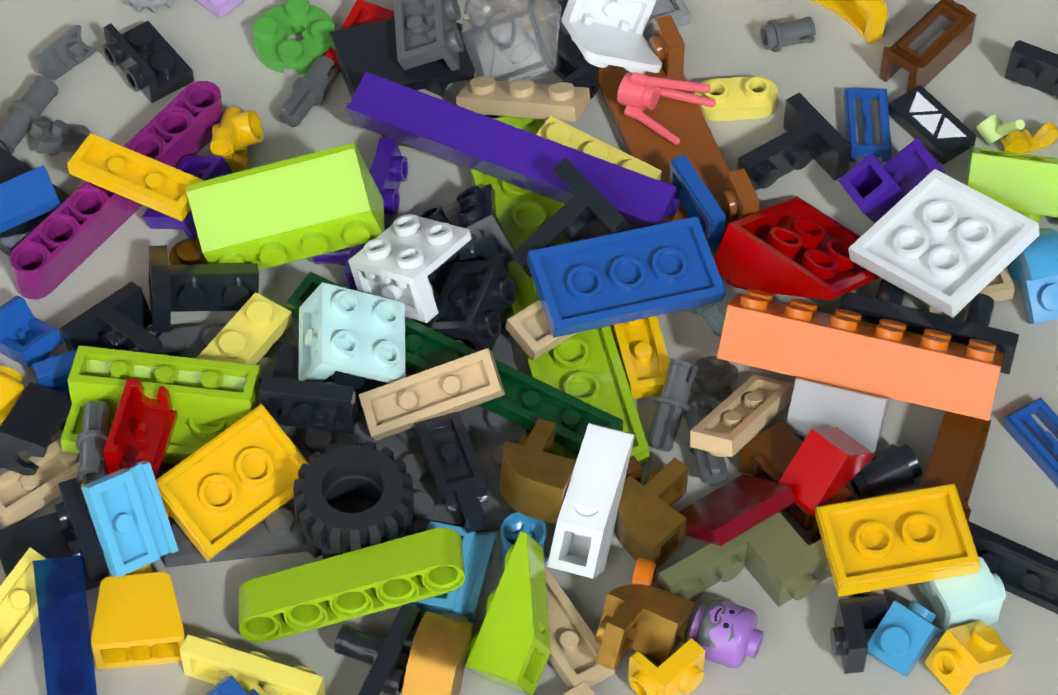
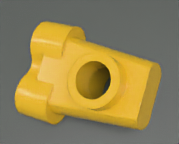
[210,107,264,173]

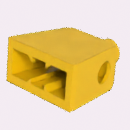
[91,563,186,670]

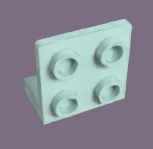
[298,282,406,383]

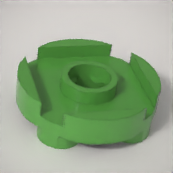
[253,0,335,74]

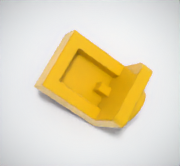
[925,620,1013,695]
[628,638,705,695]

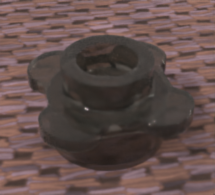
[690,356,738,402]

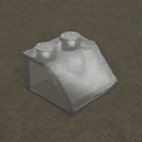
[461,0,562,82]

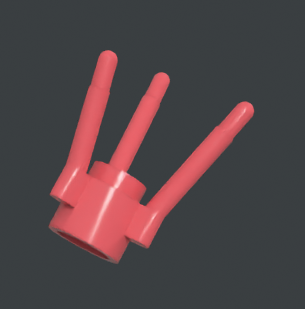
[617,72,716,145]

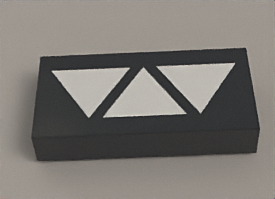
[888,85,976,165]

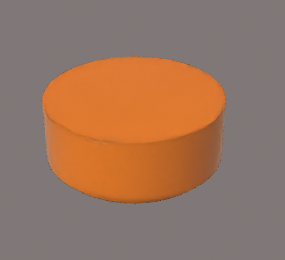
[631,557,657,587]

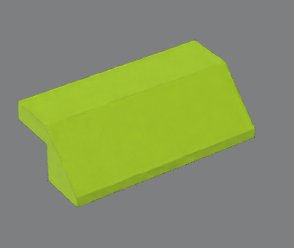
[60,346,260,464]

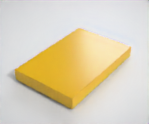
[156,404,310,562]
[815,483,981,597]

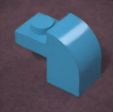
[1007,228,1058,324]

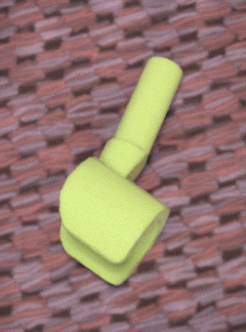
[976,113,1025,145]

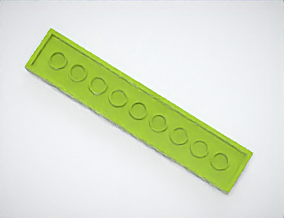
[468,116,650,464]

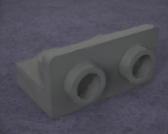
[393,0,464,71]

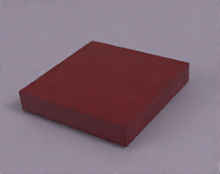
[679,474,796,546]

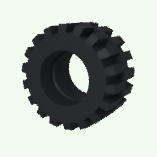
[293,440,415,559]

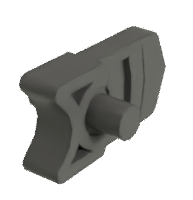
[35,25,96,80]
[30,120,93,155]

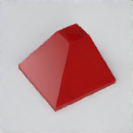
[714,196,881,300]

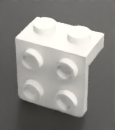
[561,0,662,74]

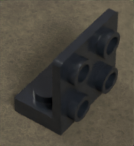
[419,184,516,296]
[259,344,366,434]
[0,478,109,602]

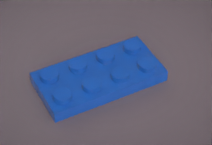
[526,216,726,338]

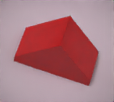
[778,427,873,516]

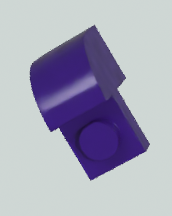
[838,138,946,223]

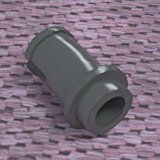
[760,16,816,52]

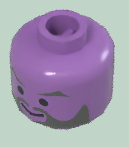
[689,599,764,668]

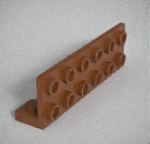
[599,15,760,231]

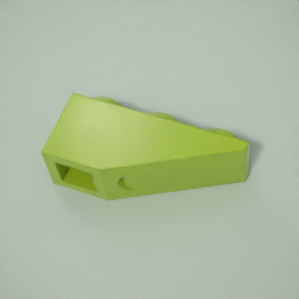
[465,531,551,695]

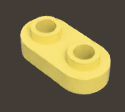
[695,76,778,122]

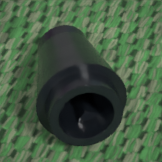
[850,443,922,499]

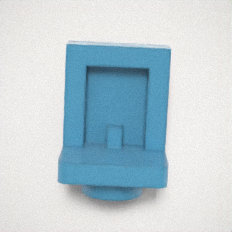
[868,600,943,677]

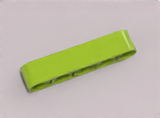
[238,528,465,643]

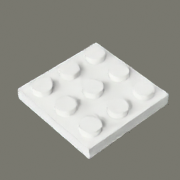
[848,169,1040,318]

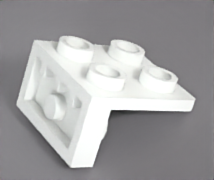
[348,214,472,323]

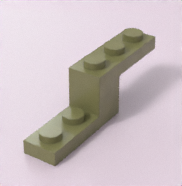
[658,512,832,607]

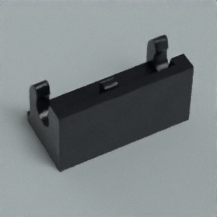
[0,382,72,476]

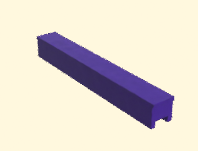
[346,72,680,229]

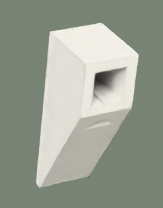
[547,423,635,579]

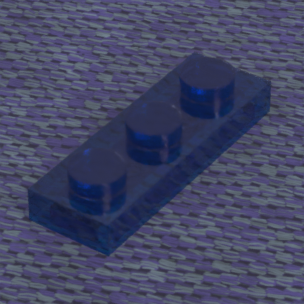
[33,555,98,695]

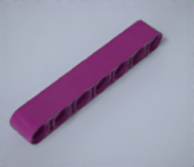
[9,81,223,300]

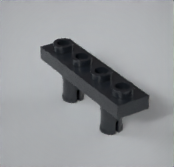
[838,278,1019,374]
[334,604,421,695]

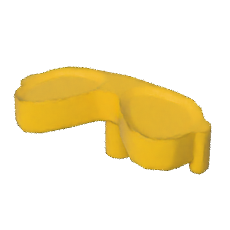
[1000,122,1058,153]

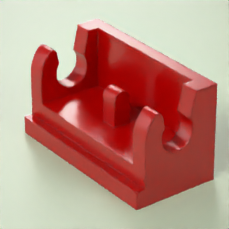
[103,378,178,480]

